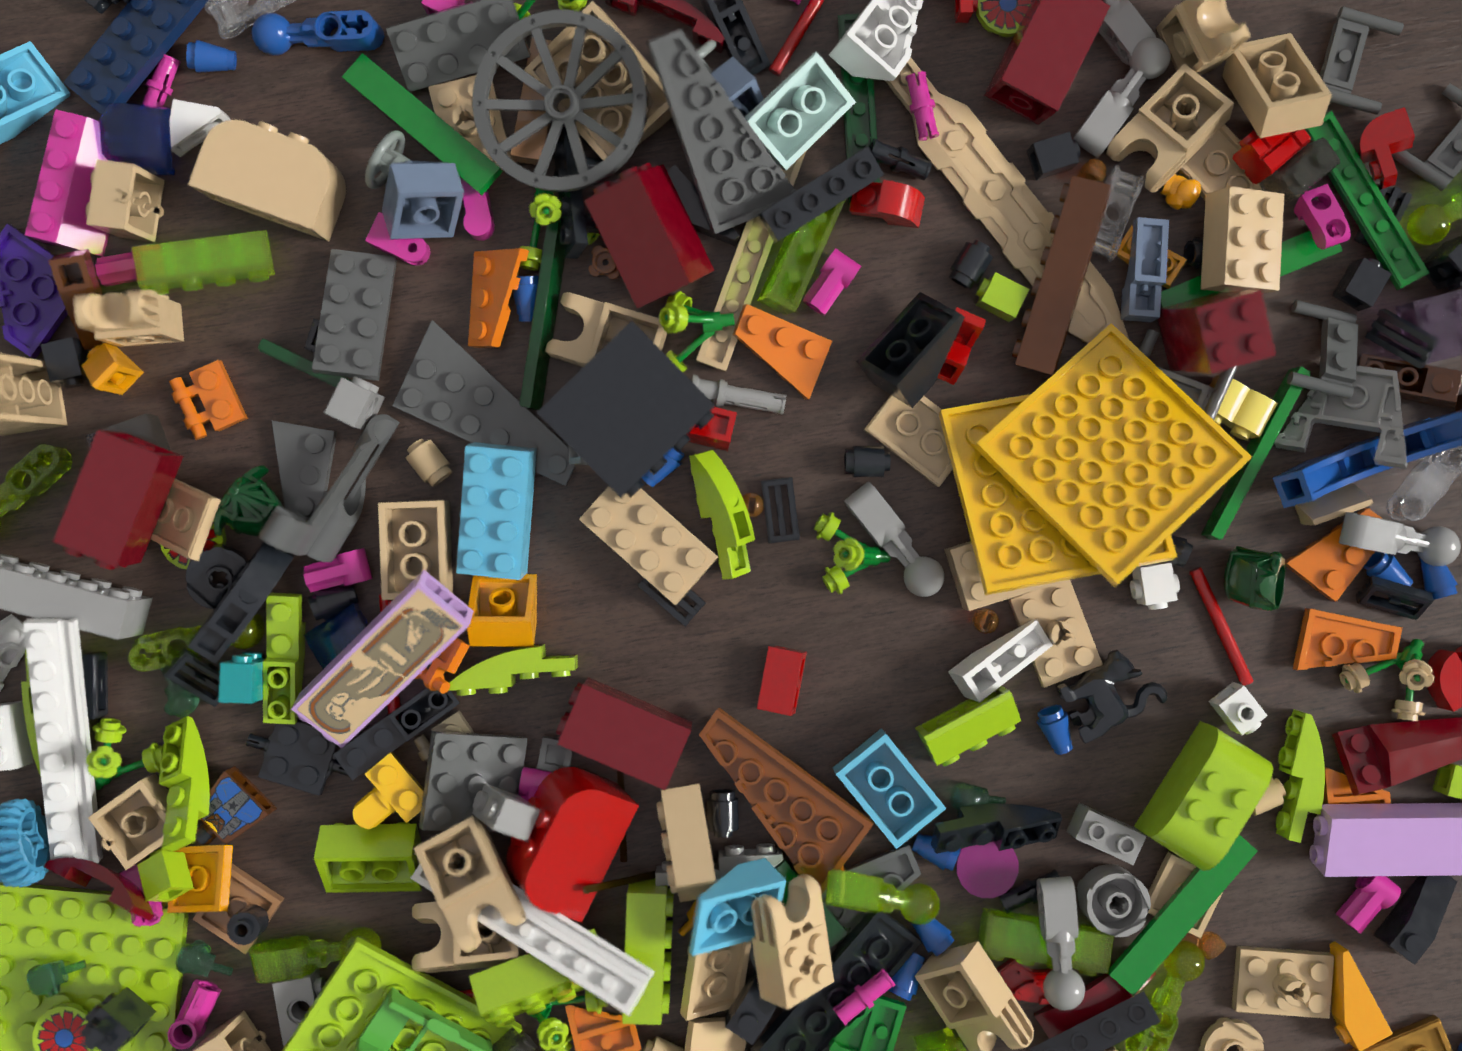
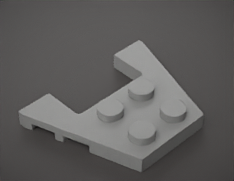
[1275,366,1407,469]

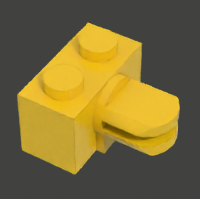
[353,752,424,829]

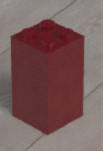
[984,0,1110,125]
[584,162,714,309]
[1158,290,1276,374]
[53,430,184,570]
[555,677,692,791]

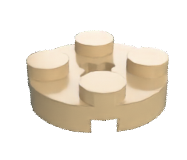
[1198,1017,1264,1051]

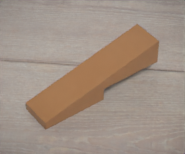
[510,38,552,165]

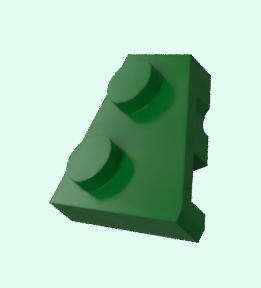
[828,996,907,1051]

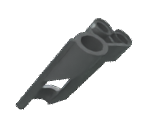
[259,414,400,562]

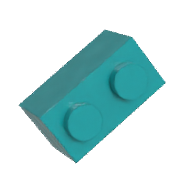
[218,652,266,704]

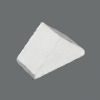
[165,99,231,157]

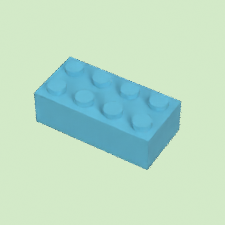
[456,442,537,580]

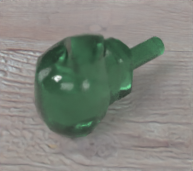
[160,665,200,718]
[951,782,1006,813]
[175,940,233,977]
[26,960,86,998]

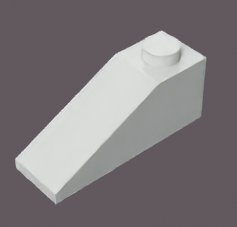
[948,619,1053,702]

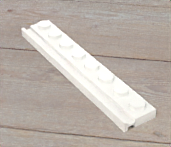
[23,618,103,863]
[411,857,655,1016]

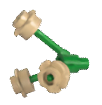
[1339,639,1434,721]

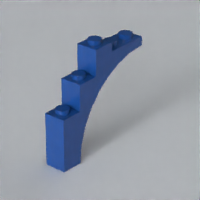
[1273,410,1462,508]

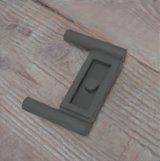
[1320,6,1404,115]
[1391,83,1462,192]
[1287,300,1358,399]
[1139,329,1238,420]

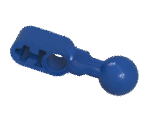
[252,10,384,56]

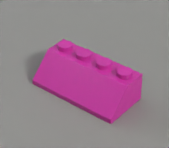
[25,109,134,257]

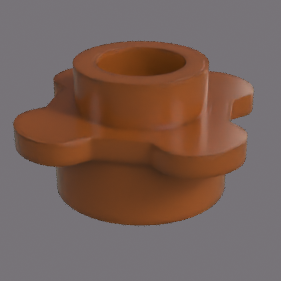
[589,245,620,280]

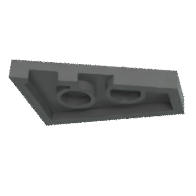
[271,420,337,518]

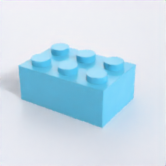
[833,728,946,849]

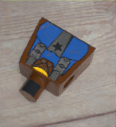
[196,766,277,846]

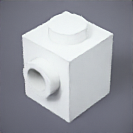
[1130,562,1180,610]
[1208,682,1267,735]

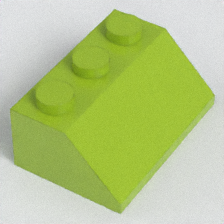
[915,686,1021,766]
[314,822,422,893]

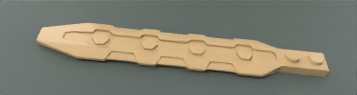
[884,57,1129,344]

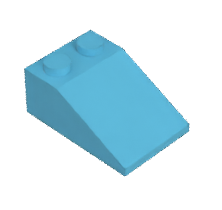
[0,41,70,144]
[689,858,786,956]

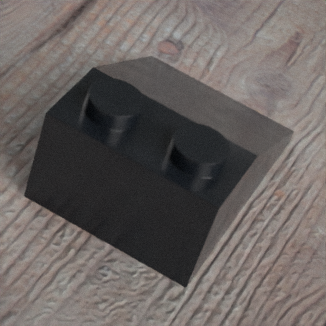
[856,292,964,408]

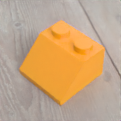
[467,574,537,647]

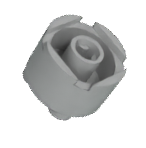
[1077,864,1151,937]

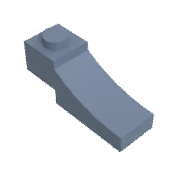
[1120,217,1169,322]

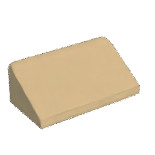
[1295,483,1373,525]

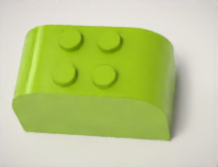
[1134,721,1273,871]

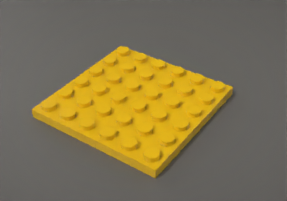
[975,323,1252,587]
[939,394,1177,595]

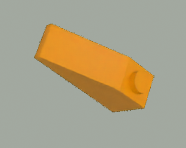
[1330,941,1393,1051]

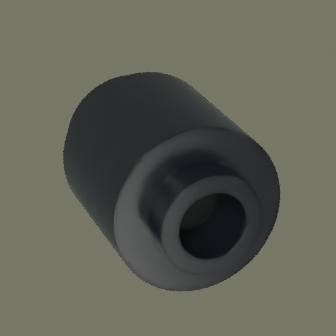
[949,240,993,290]
[844,446,891,477]
[707,789,739,838]
[227,904,269,945]

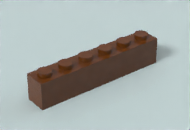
[1012,176,1112,375]

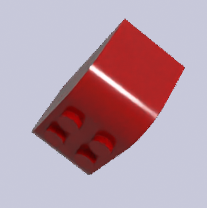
[507,767,639,923]

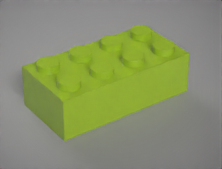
[622,878,674,1025]
[469,929,598,1027]

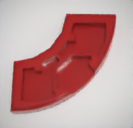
[996,956,1053,1005]

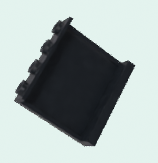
[537,320,715,498]

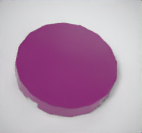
[955,841,1019,898]

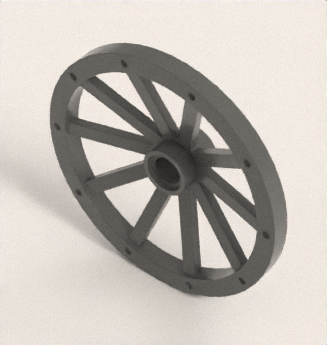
[472,10,649,192]

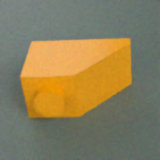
[82,343,144,395]

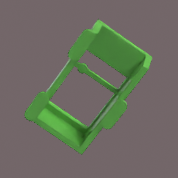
[356,987,492,1051]

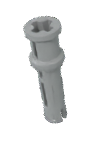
[692,374,786,415]

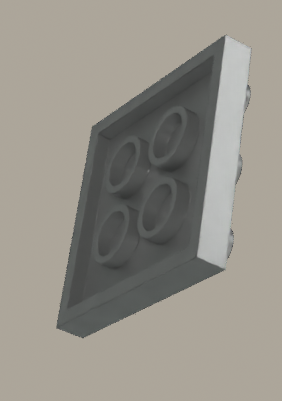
[419,731,528,832]

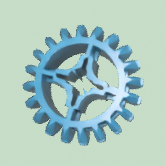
[0,799,50,888]

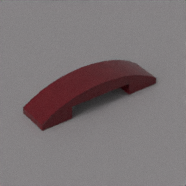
[605,0,724,54]
[44,858,154,921]
[1034,960,1156,1039]

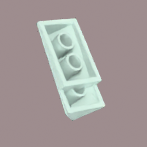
[744,52,856,170]

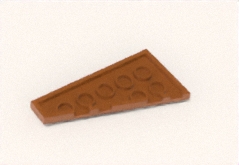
[699,708,874,895]

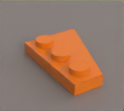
[468,248,529,348]
[733,304,832,400]
[1285,508,1382,602]
[1293,608,1402,670]

